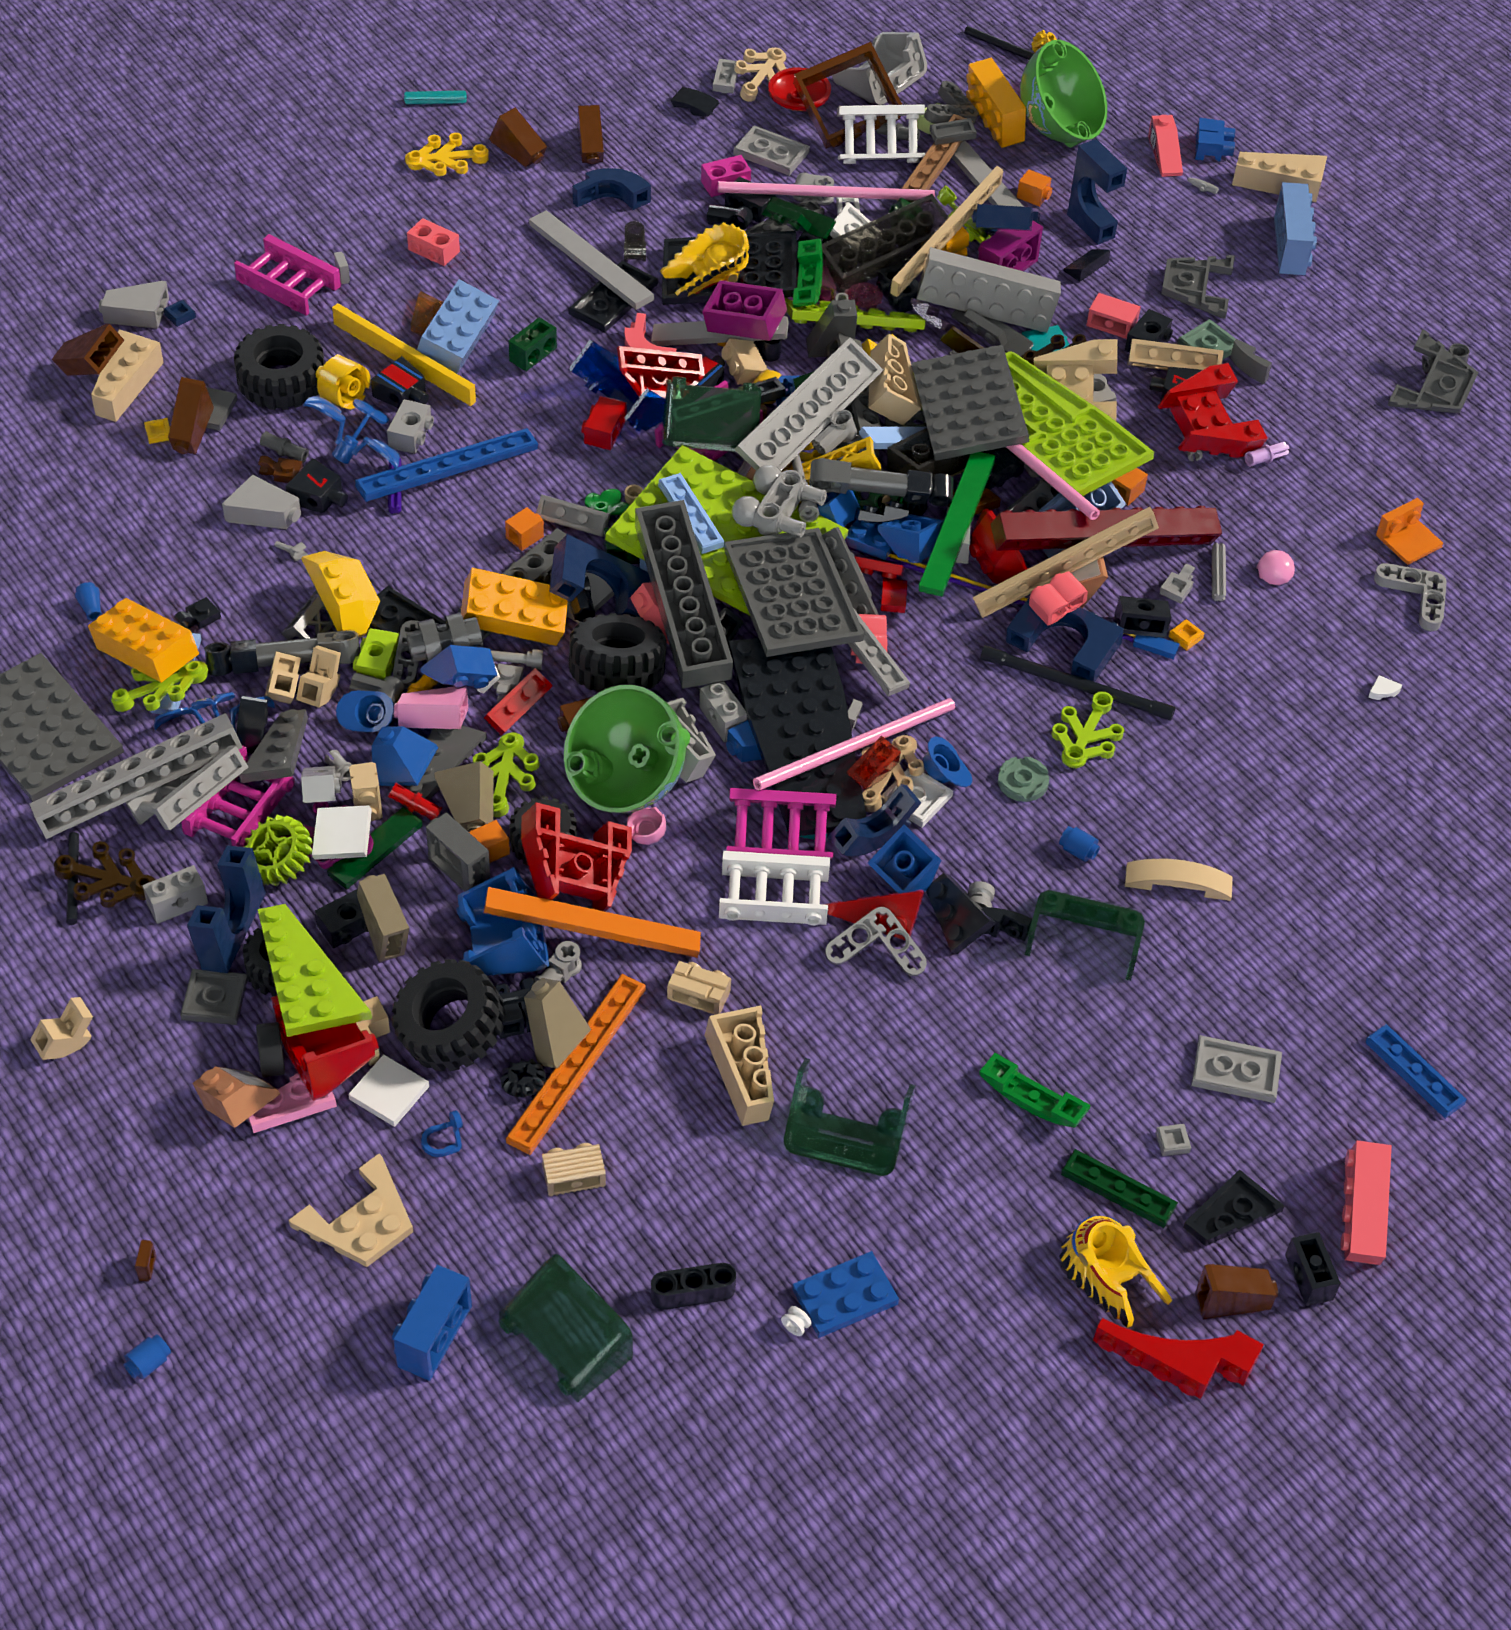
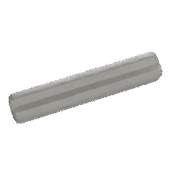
[1212,543,1226,602]

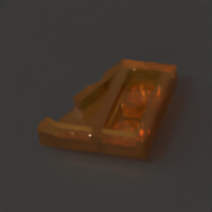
[411,291,444,336]

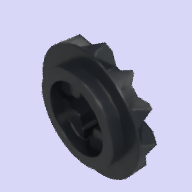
[500,1058,546,1097]

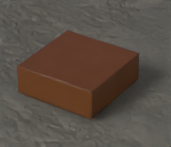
[135,1240,156,1281]

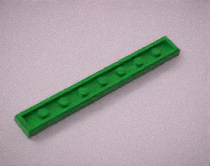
[919,452,995,597]

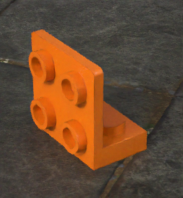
[1376,497,1443,565]

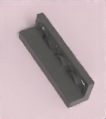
[281,590,333,640]

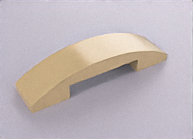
[1125,859,1232,901]

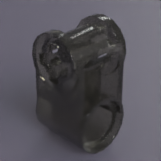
[624,221,646,262]

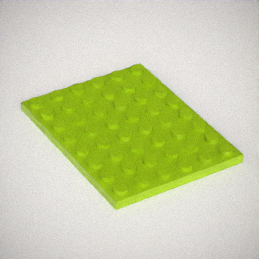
[605,445,849,615]

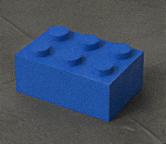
[392,1264,472,1381]

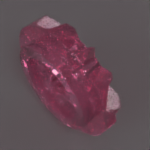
[847,283,883,311]

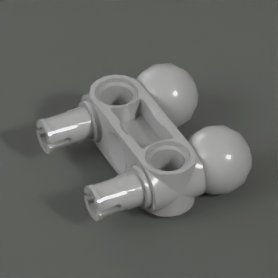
[732,465,827,538]

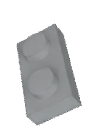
[713,59,738,94]

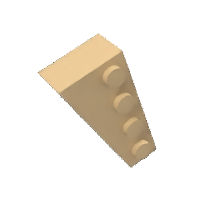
[1232,152,1327,202]
[91,329,163,422]
[868,334,921,425]
[704,1006,774,1126]

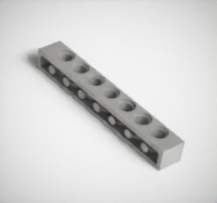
[29,713,243,839]

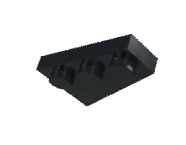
[926,873,996,954]
[1183,1169,1285,1246]

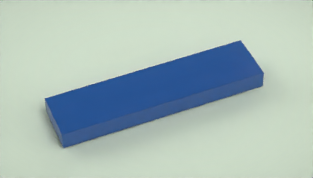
[1365,1024,1467,1119]

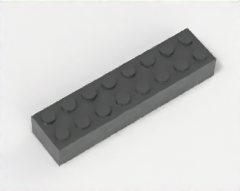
[635,500,733,689]

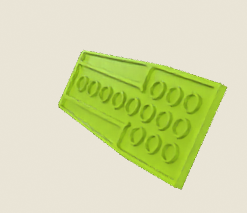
[1005,351,1154,496]

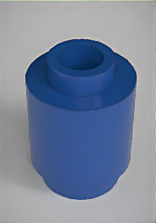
[1059,826,1100,862]
[123,1334,171,1379]

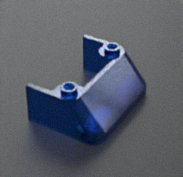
[568,339,679,432]

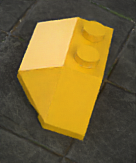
[301,551,380,638]

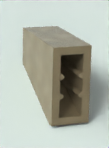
[434,761,493,832]
[357,874,409,963]
[524,978,591,1069]

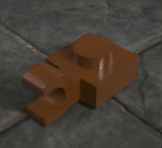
[258,456,303,483]

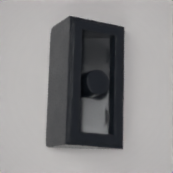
[1063,249,1110,282]

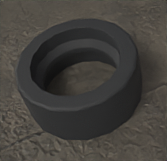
[256,1022,285,1077]

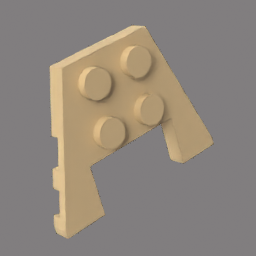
[289,1154,413,1267]

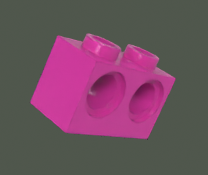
[701,155,751,197]

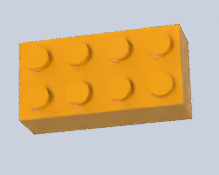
[966,57,1026,148]
[461,568,568,646]
[88,598,199,683]

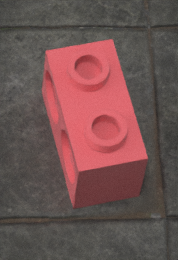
[407,218,460,266]

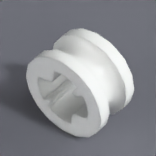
[781,1306,811,1336]

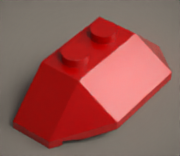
[617,346,705,401]
[969,509,1029,584]

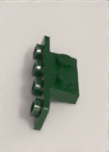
[762,196,836,240]

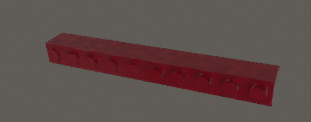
[990,506,1223,551]

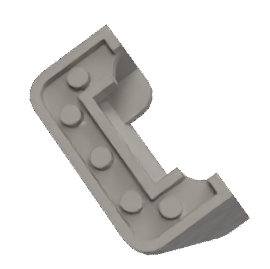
[832,32,927,105]

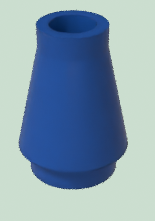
[75,582,102,621]

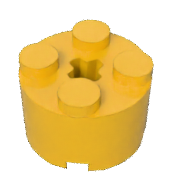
[316,354,370,409]

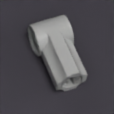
[812,410,857,455]

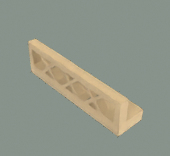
[1127,339,1224,370]

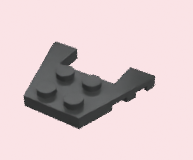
[1161,255,1235,319]
[1388,329,1479,414]

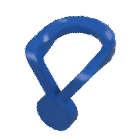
[421,1110,463,1157]

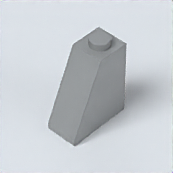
[99,281,169,329]
[222,475,301,529]

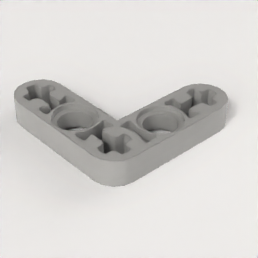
[1374,563,1447,631]
[826,907,927,976]

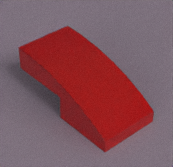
[881,578,907,613]

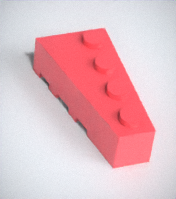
[1341,1141,1392,1265]

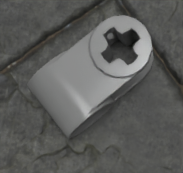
[793,173,834,205]

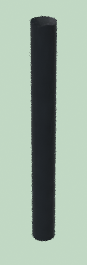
[964,26,1034,60]
[66,832,79,925]

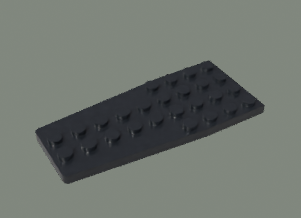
[728,638,867,836]

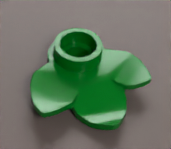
[585,489,630,520]

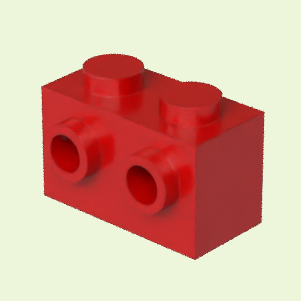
[581,396,627,450]

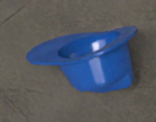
[336,690,394,732]
[923,736,973,787]

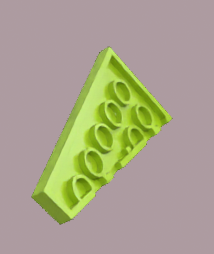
[785,298,925,332]
[258,904,372,1037]

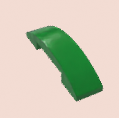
[793,239,823,307]
[979,1053,1091,1128]

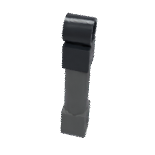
[810,458,953,506]
[204,630,360,676]

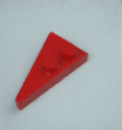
[822,890,924,941]

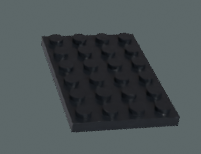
[662,230,797,305]

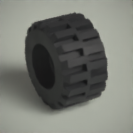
[510,797,577,866]
[243,928,277,997]

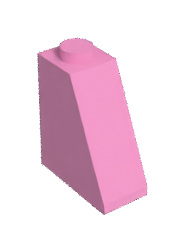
[394,686,468,729]

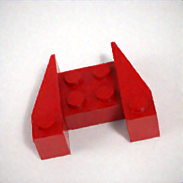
[1157,363,1268,458]
[521,802,632,912]

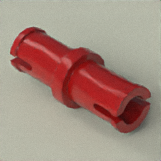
[388,782,442,820]

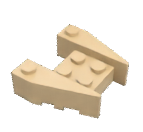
[1034,339,1117,422]

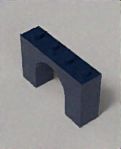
[1067,139,1128,245]
[973,204,1040,233]
[550,534,651,617]
[1006,596,1124,682]
[187,845,266,973]

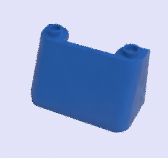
[456,867,549,976]

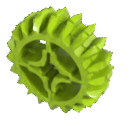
[244,814,313,886]

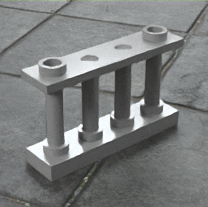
[126,745,248,830]

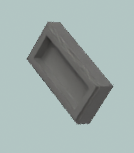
[930,118,977,145]

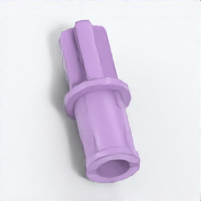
[1245,442,1289,467]

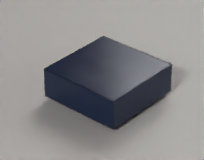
[163,299,196,327]

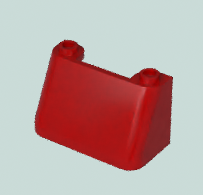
[271,996,379,1101]

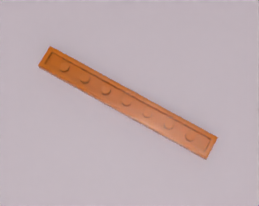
[484,887,701,958]
[506,974,646,1155]

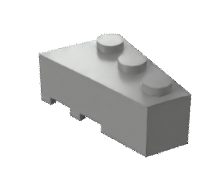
[667,698,716,783]

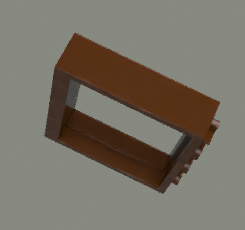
[793,42,902,148]

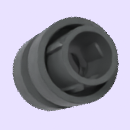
[406,612,483,663]

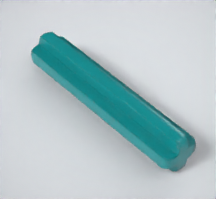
[404,90,467,105]

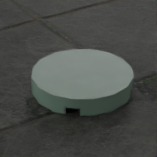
[998,756,1049,802]

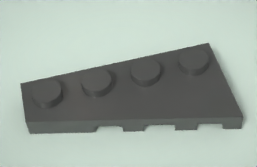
[239,709,308,783]
[403,726,487,801]

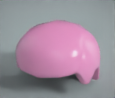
[1256,550,1295,586]
[626,807,666,845]

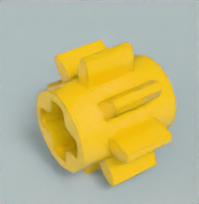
[1031,30,1057,53]

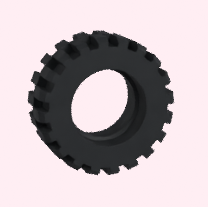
[234,324,325,410]
[568,613,667,693]
[392,959,505,1071]

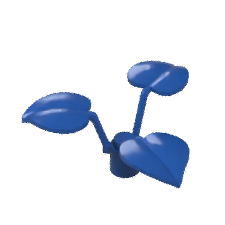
[303,396,400,470]
[154,692,275,732]

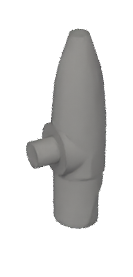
[1187,178,1219,194]

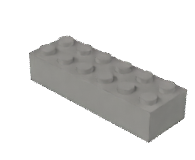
[917,247,1061,333]

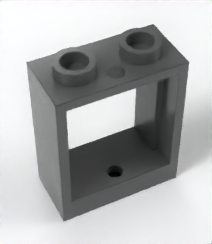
[426,812,491,892]

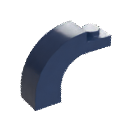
[572,168,651,210]
[828,784,921,856]

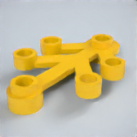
[405,133,489,176]

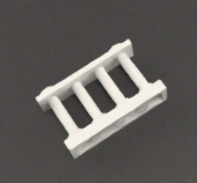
[837,105,925,164]
[719,851,830,926]

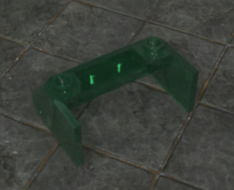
[1025,889,1145,981]
[783,1058,916,1176]

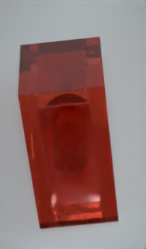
[847,735,901,790]

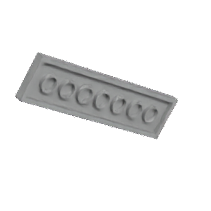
[734,337,883,471]

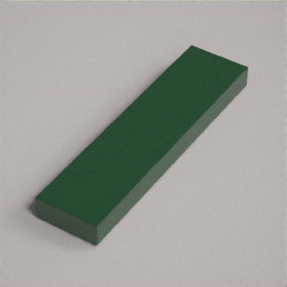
[327,807,423,890]
[1061,1149,1178,1228]

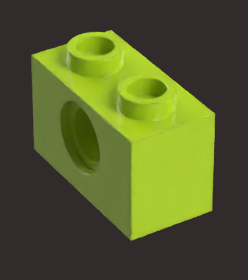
[353,628,399,680]

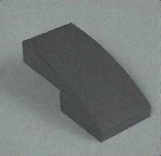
[1230,339,1272,384]

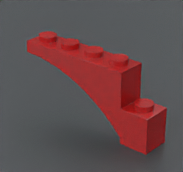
[1093,1318,1264,1399]

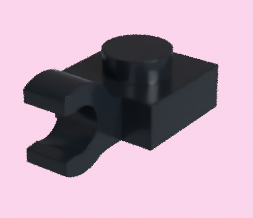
[174,597,221,629]

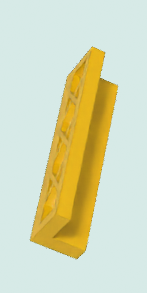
[784,436,881,504]

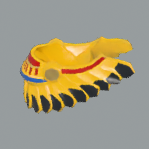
[660,222,749,298]
[1059,1216,1172,1328]

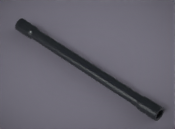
[980,645,1176,721]

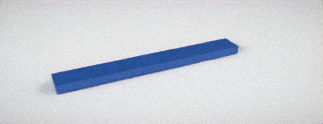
[355,428,538,502]

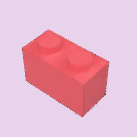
[1086,293,1141,339]

